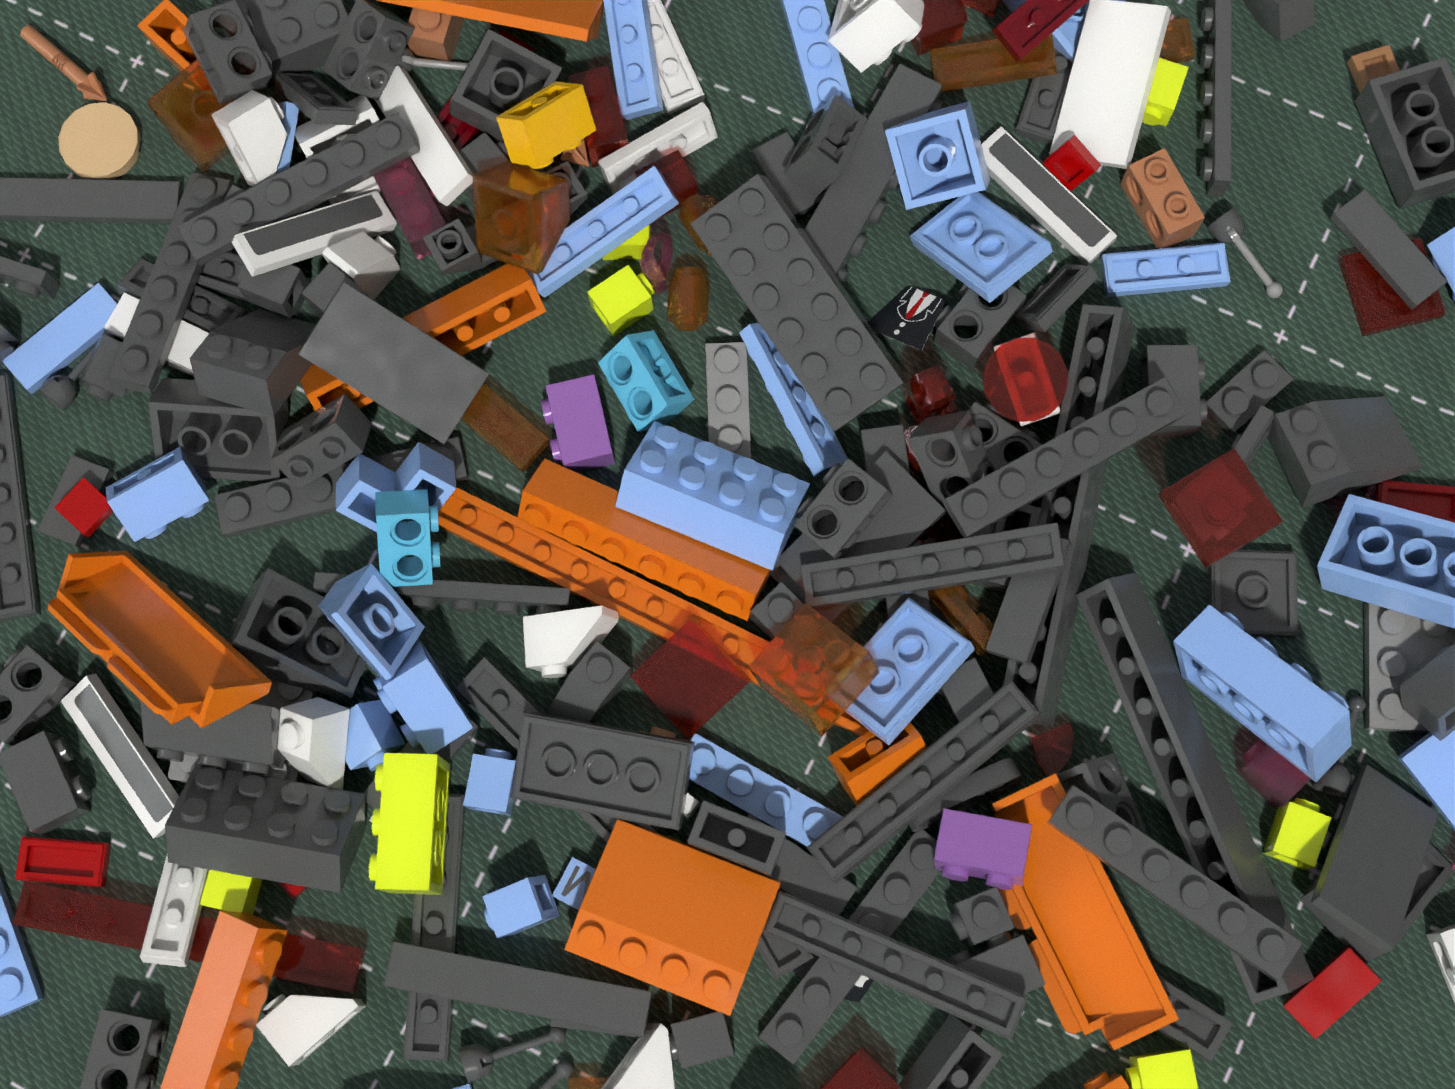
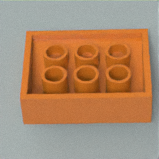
[564,819,782,1016]

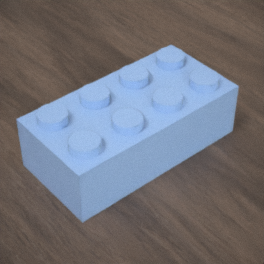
[615,421,810,571]
[1317,494,1455,629]
[1173,605,1352,782]

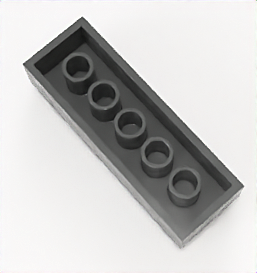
[691,174,909,431]

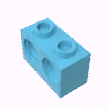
[598,330,695,432]
[375,489,441,587]

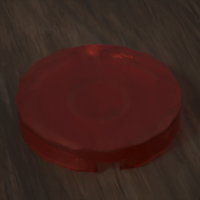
[983,337,1068,422]

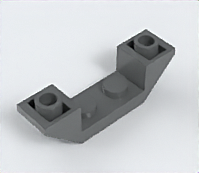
[422,161,588,274]

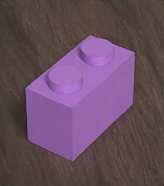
[541,374,615,472]
[934,808,1032,890]

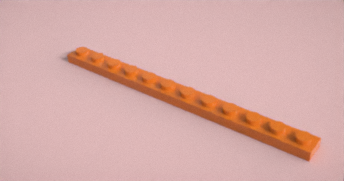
[438,487,870,737]

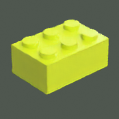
[369,753,450,895]

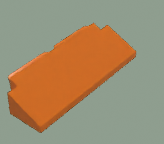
[376,0,604,42]
[47,550,272,728]
[991,773,1179,1050]

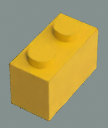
[496,81,596,169]

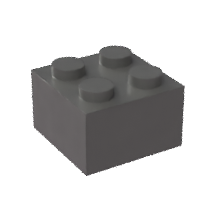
[450,29,562,142]

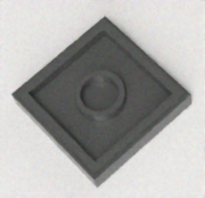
[1208,549,1298,638]

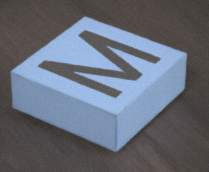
[552,857,596,910]

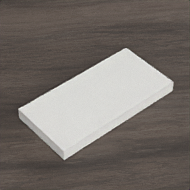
[1049,0,1171,169]

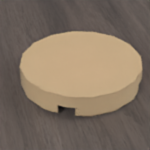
[59,102,142,180]

